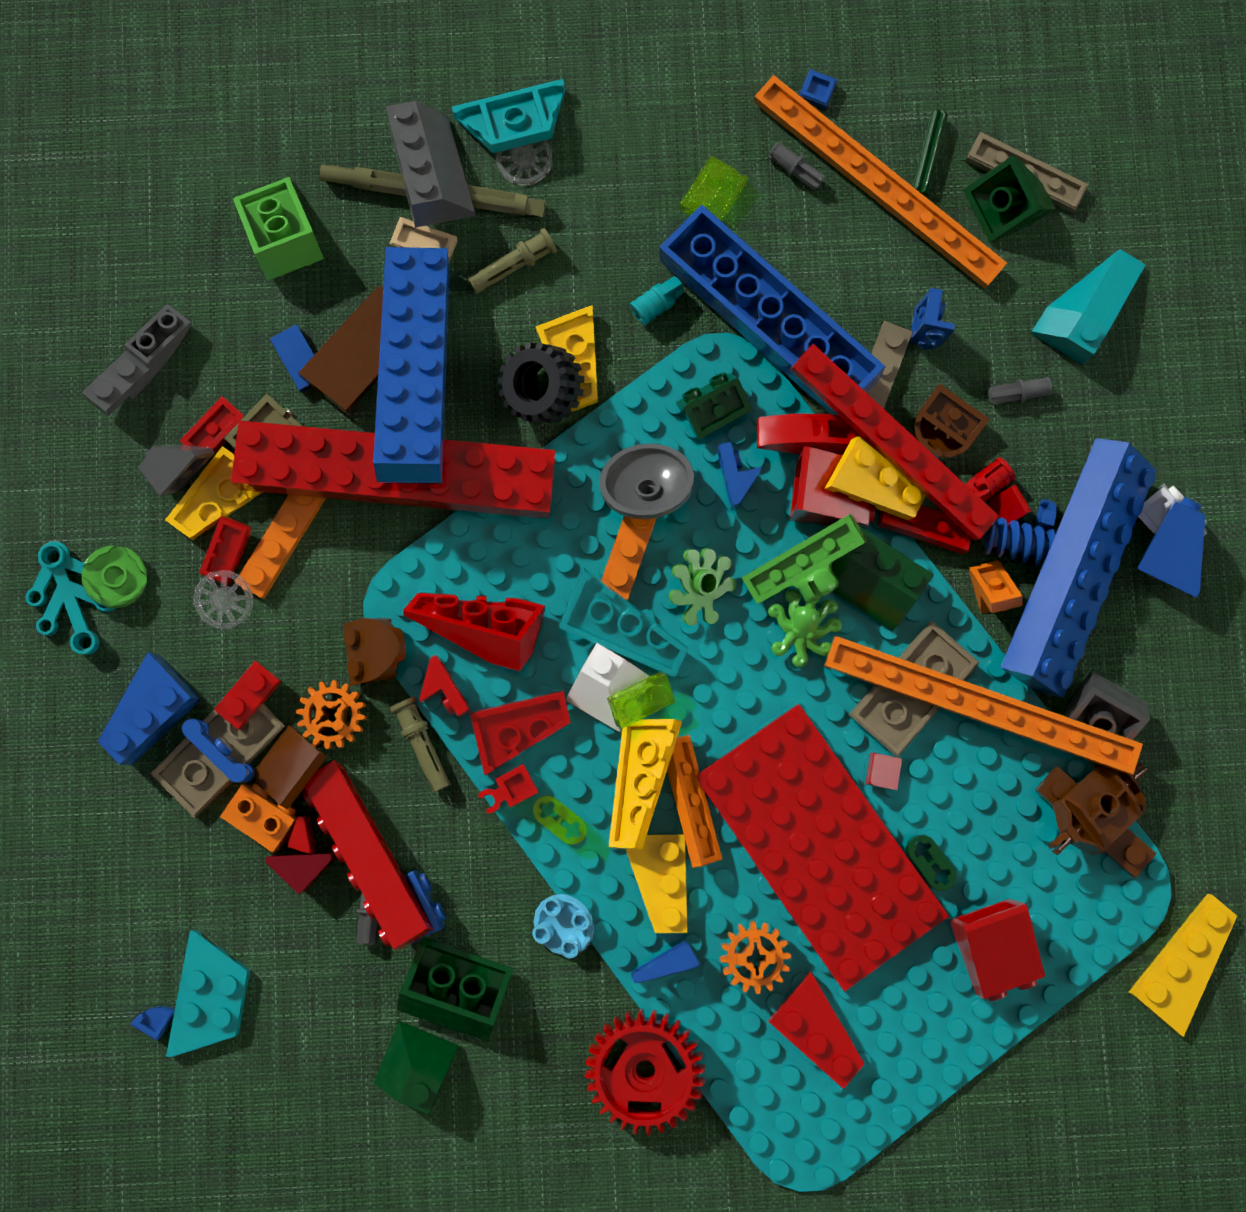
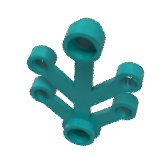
[25,541,115,655]

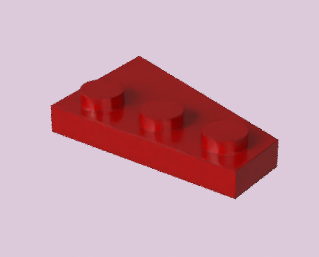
[470,691,571,775]
[768,971,864,1089]

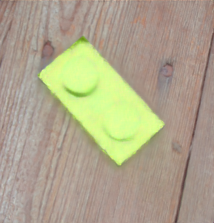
[607,671,675,729]

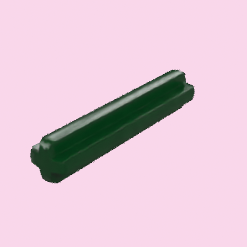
[913,109,948,196]

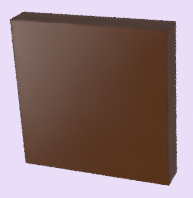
[253,725,327,809]

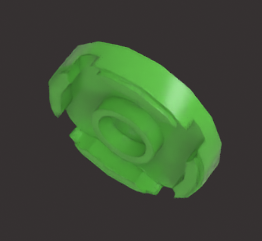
[82,546,147,608]

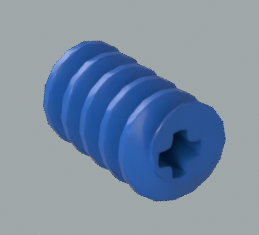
[984,517,1055,566]

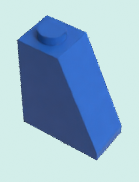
[1137,497,1205,598]

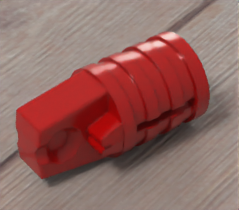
[965,457,1016,501]

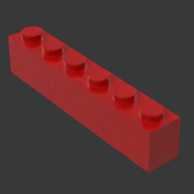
[302,761,434,950]

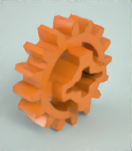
[296,680,367,749]
[719,920,791,994]

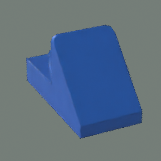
[717,442,763,511]

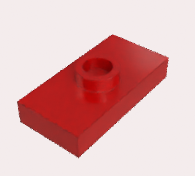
[199,516,253,586]

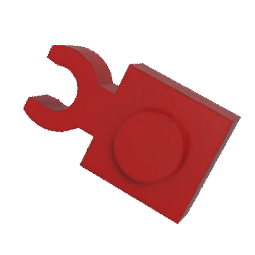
[478,764,539,813]

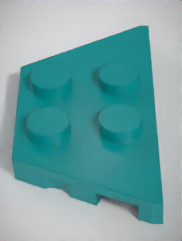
[451,79,565,153]
[166,930,251,1057]

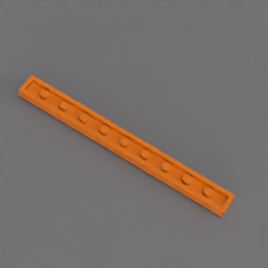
[753,75,1007,289]
[824,636,1143,775]

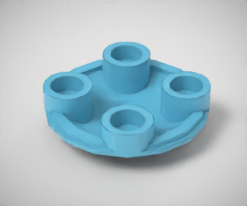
[532,894,594,958]

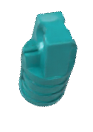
[629,276,684,326]

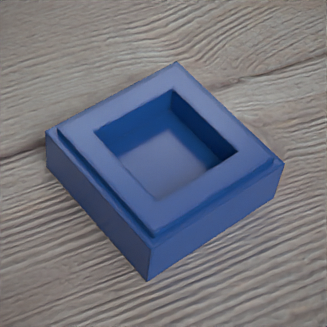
[799,69,838,111]

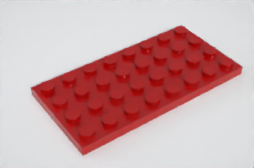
[695,704,949,992]

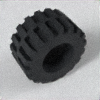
[498,342,584,423]

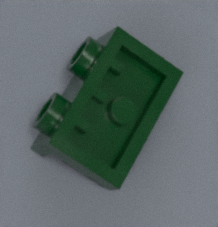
[676,372,753,440]

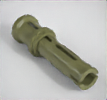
[467,228,557,294]
[389,697,451,793]

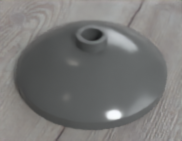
[599,444,694,519]

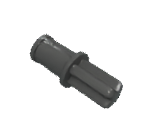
[768,141,825,190]
[988,377,1052,405]
[356,893,378,945]

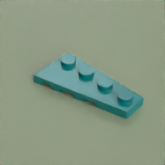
[559,568,688,677]

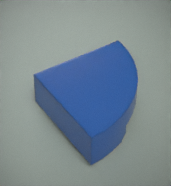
[1034,499,1056,531]
[130,1006,175,1041]

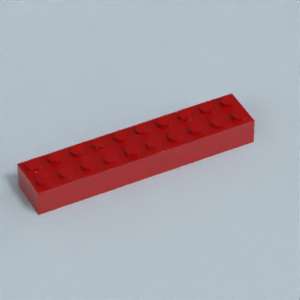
[231,420,556,519]

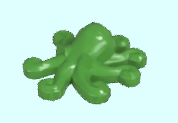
[669,548,737,626]
[768,589,842,668]

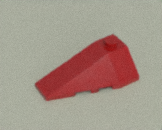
[403,593,545,671]

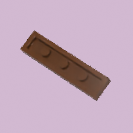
[1034,767,1156,878]

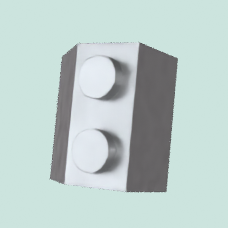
[1064,671,1150,740]

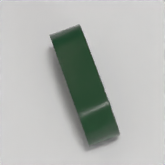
[905,835,957,891]

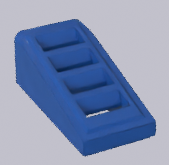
[631,940,701,983]

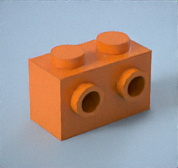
[220,783,298,853]

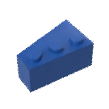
[98,652,202,765]

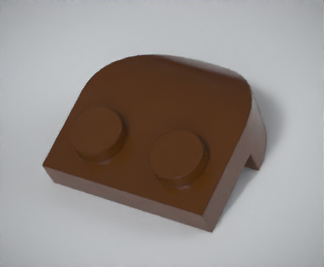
[914,383,990,458]
[344,618,406,686]

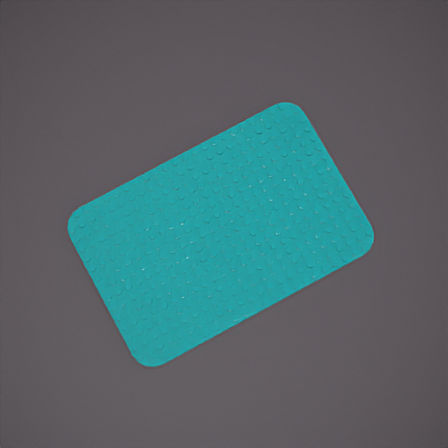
[363,333,1172,1192]

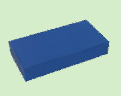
[270,324,314,393]

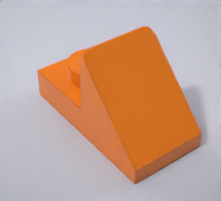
[969,560,1023,613]

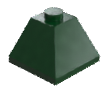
[963,155,1055,243]
[374,1020,459,1115]

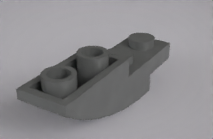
[82,304,191,417]

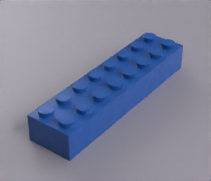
[659,205,885,415]
[373,247,450,483]
[1000,438,1157,698]

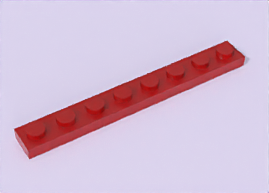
[790,344,999,541]

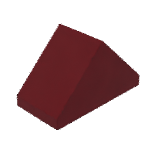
[266,853,337,894]

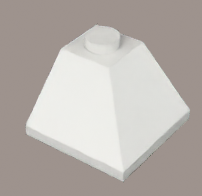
[566,643,652,732]

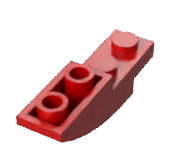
[757,414,882,455]

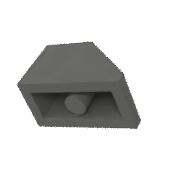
[138,444,215,496]

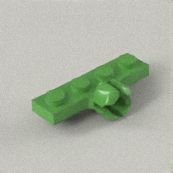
[742,514,867,605]

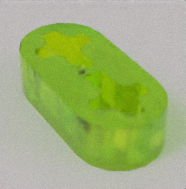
[533,796,587,845]

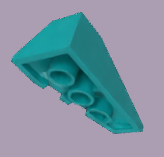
[1031,249,1146,365]

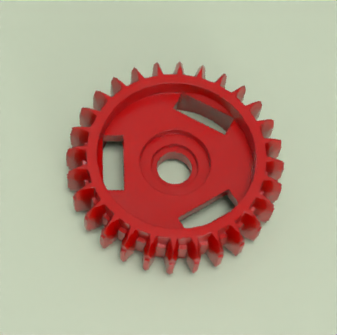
[585,1009,706,1135]

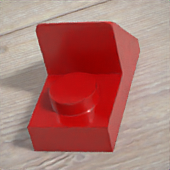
[419,655,472,717]

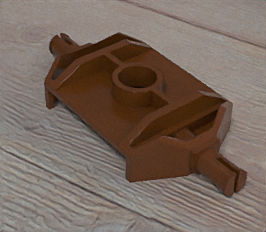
[1049,762,1147,856]

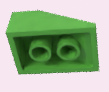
[233,177,324,281]

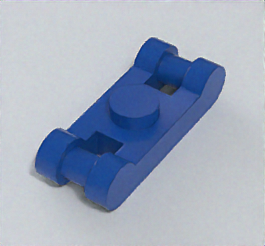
[182,719,255,783]

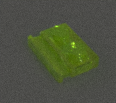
[679,155,749,222]

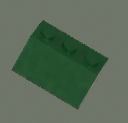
[832,526,934,631]
[397,937,514,1042]

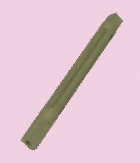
[320,164,547,217]

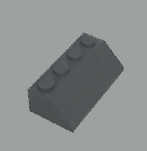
[386,101,475,228]

